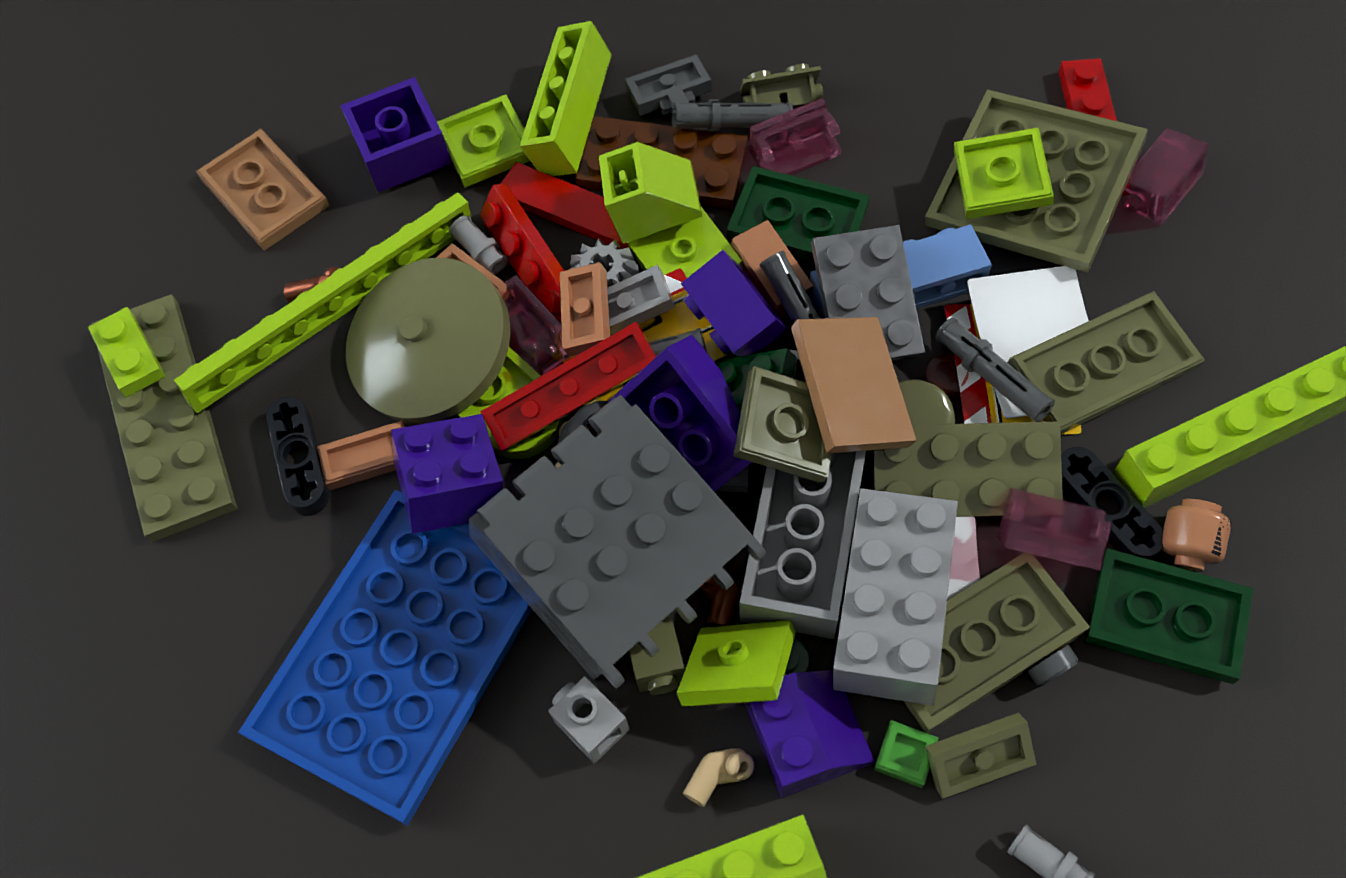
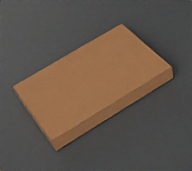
[196,129,330,251]
[791,317,917,454]

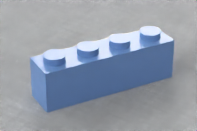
[809,225,992,319]

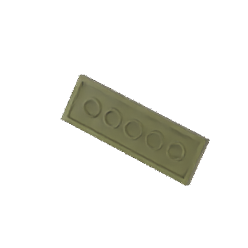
[91,294,238,543]

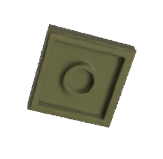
[734,366,832,483]

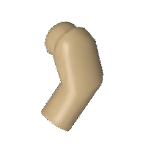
[683,748,754,807]

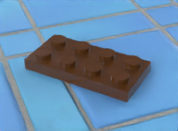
[575,116,748,210]

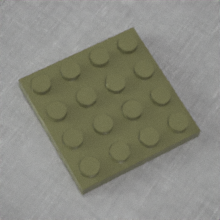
[925,89,1148,273]

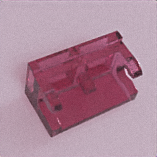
[750,98,841,175]
[1124,128,1209,226]
[504,275,570,376]
[997,488,1111,570]

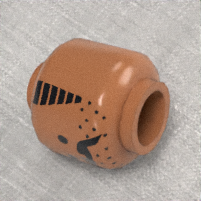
[1162,499,1231,572]

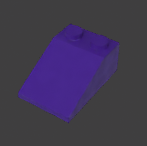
[608,335,752,492]

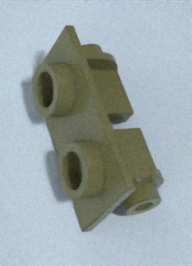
[740,64,823,108]

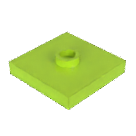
[437,94,530,187]
[954,127,1054,219]
[627,207,743,278]
[677,620,796,706]

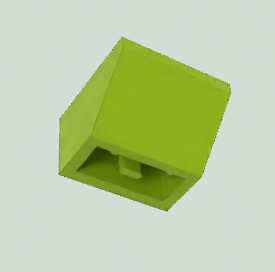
[599,142,703,244]

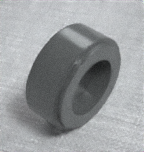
[1027,645,1079,687]

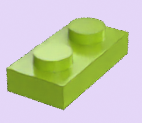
[88,307,166,398]

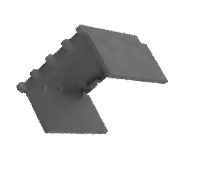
[469,395,766,688]

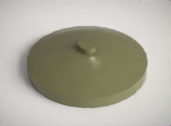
[346,258,510,424]

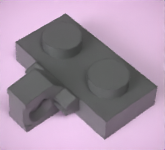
[625,54,712,116]

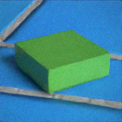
[874,720,939,788]

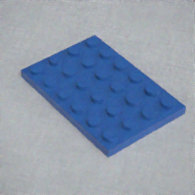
[238,490,532,826]

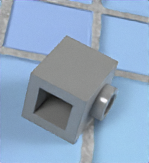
[548,676,630,764]

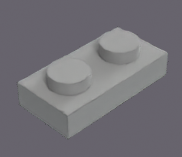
[607,265,676,336]

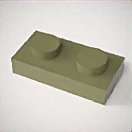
[925,712,1037,799]

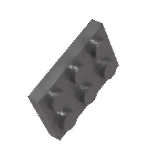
[811,225,925,361]

